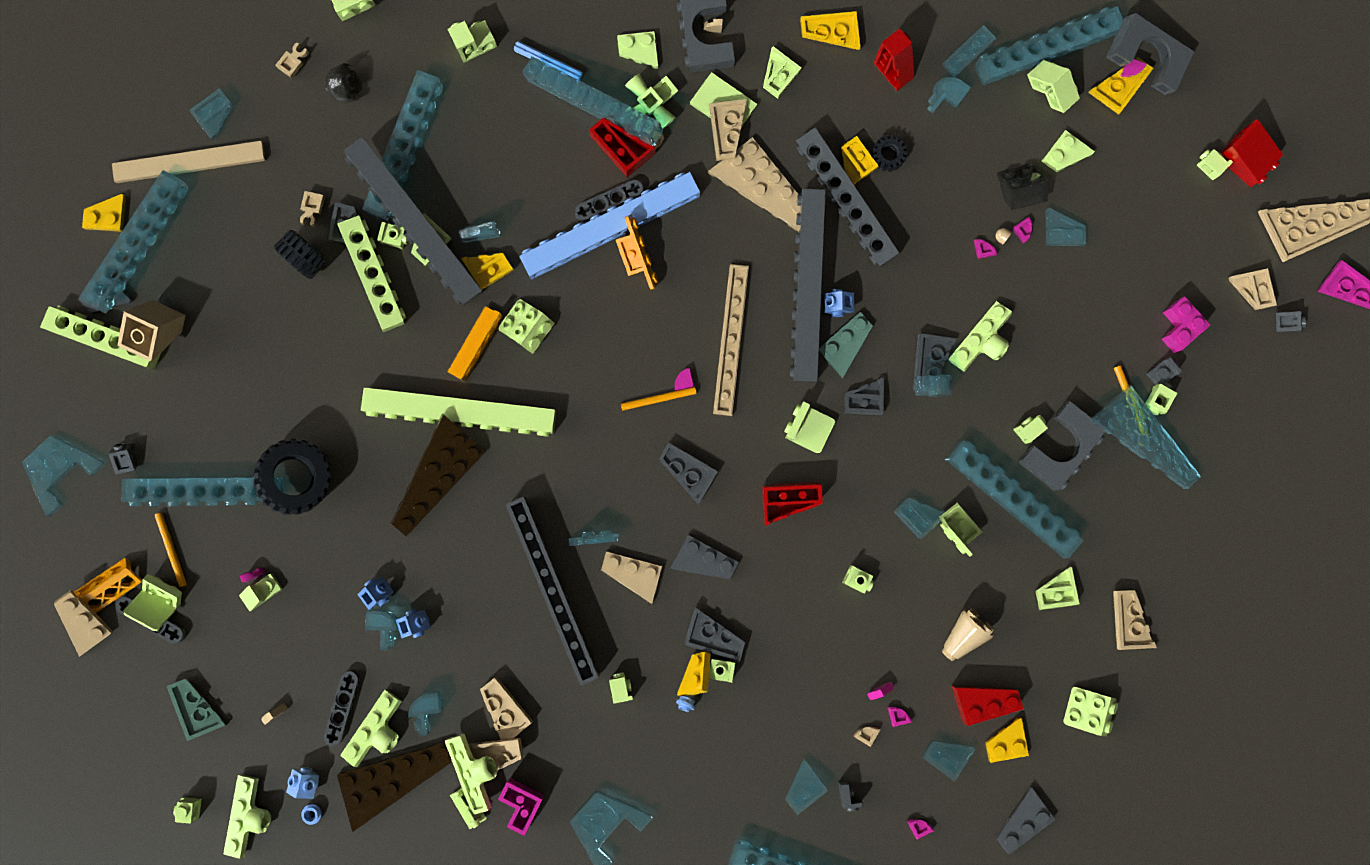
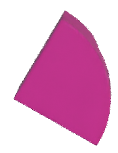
[1120,59,1146,77]
[1012,217,1032,244]
[974,239,997,259]
[675,368,694,391]
[239,567,266,583]
[867,682,894,700]
[888,706,912,727]
[907,818,934,840]

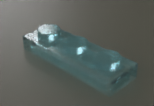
[942,25,996,78]

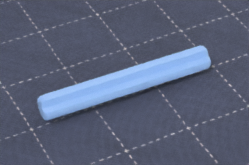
[514,41,583,82]

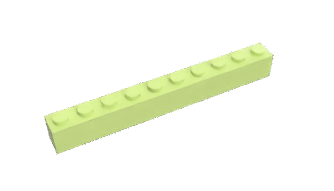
[361,388,557,437]

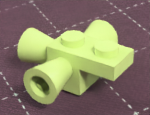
[623,73,678,130]

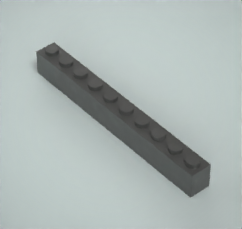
[343,137,482,306]
[789,189,825,382]
[506,497,600,686]

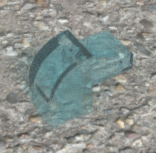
[927,77,971,114]
[914,375,952,397]
[365,610,399,651]
[408,691,443,736]

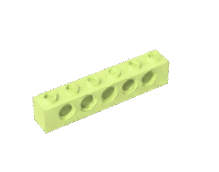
[337,215,406,332]
[40,306,161,370]

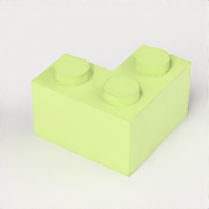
[448,20,497,62]
[1027,60,1080,113]

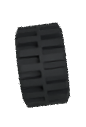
[274,229,327,279]

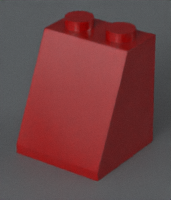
[1221,119,1283,187]

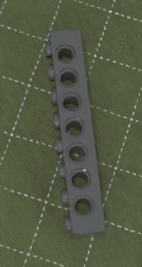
[796,128,900,268]

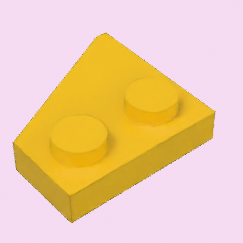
[841,136,879,185]
[82,194,126,232]
[461,253,513,290]
[985,717,1029,763]

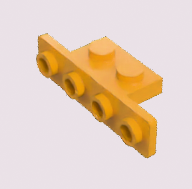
[616,214,658,290]

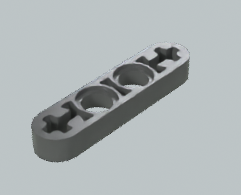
[575,180,643,222]
[116,597,186,644]
[324,670,360,746]

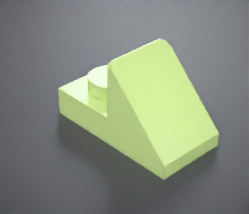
[239,573,283,611]

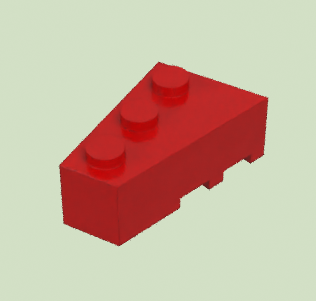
[874,28,914,91]
[589,118,655,178]
[762,482,823,526]
[951,685,1024,726]

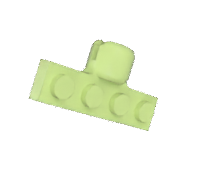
[949,301,1012,372]
[340,690,402,767]
[445,734,497,815]
[223,774,271,859]

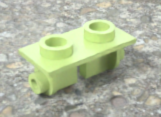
[450,788,487,829]

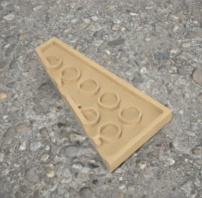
[708,137,800,232]
[1258,199,1370,262]

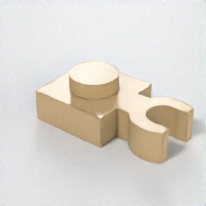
[275,43,309,78]
[300,191,325,227]

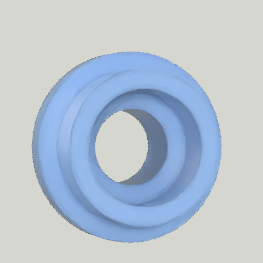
[676,696,695,712]
[301,804,322,825]

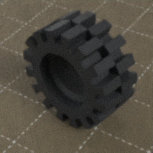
[871,135,908,172]

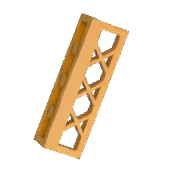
[447,306,503,382]
[74,557,142,613]

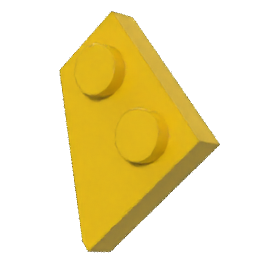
[677,652,711,697]

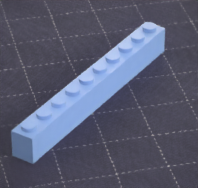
[519,172,700,280]

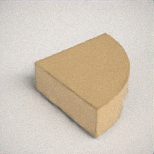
[703,19,723,33]
[261,703,288,725]
[853,726,880,747]

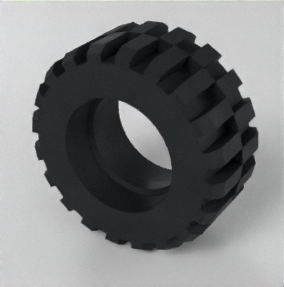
[253,439,332,515]

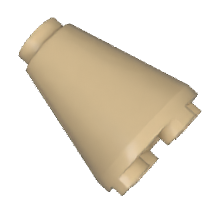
[942,608,995,661]

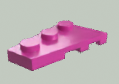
[1317,260,1370,309]

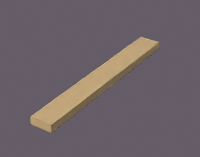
[112,141,266,183]
[713,264,749,416]

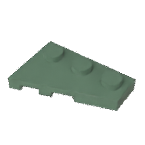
[819,312,873,378]

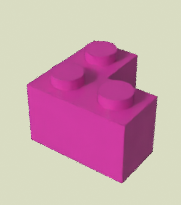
[1162,296,1210,353]
[498,778,545,836]

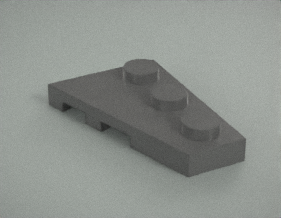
[913,333,957,393]
[659,442,718,505]
[670,535,739,580]
[684,607,745,661]
[995,787,1055,855]

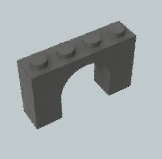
[676,0,735,73]
[1106,13,1194,95]
[1018,401,1106,491]

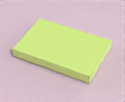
[690,72,757,128]

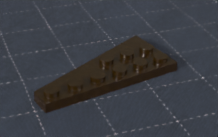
[391,413,485,536]
[337,742,452,832]

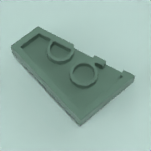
[167,678,227,741]

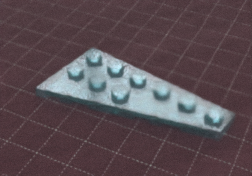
[1090,386,1201,489]

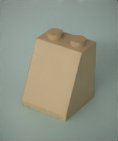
[117,300,186,361]

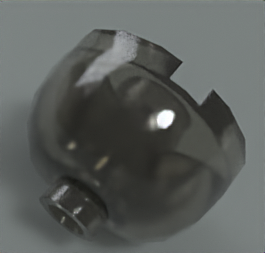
[325,63,362,103]

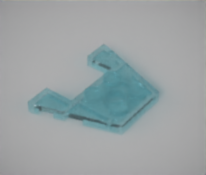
[22,436,105,516]
[570,791,653,865]

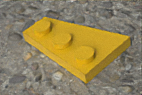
[800,11,861,50]
[1088,57,1153,114]

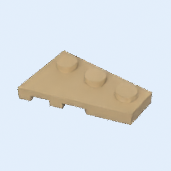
[709,99,747,161]
[480,676,533,740]

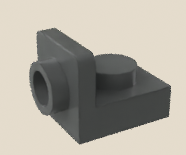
[1276,311,1306,333]
[1146,357,1182,385]
[108,442,137,474]
[838,781,863,812]

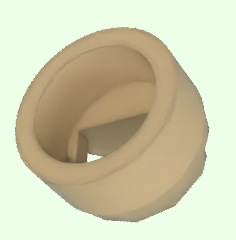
[996,228,1012,245]

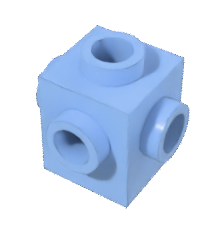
[286,767,319,799]

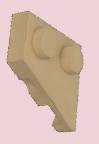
[1229,268,1277,310]

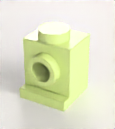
[1197,149,1233,180]
[377,222,408,249]
[1144,384,1177,415]
[1013,415,1048,444]
[842,565,874,594]
[709,658,735,683]
[609,672,633,704]
[173,797,202,824]

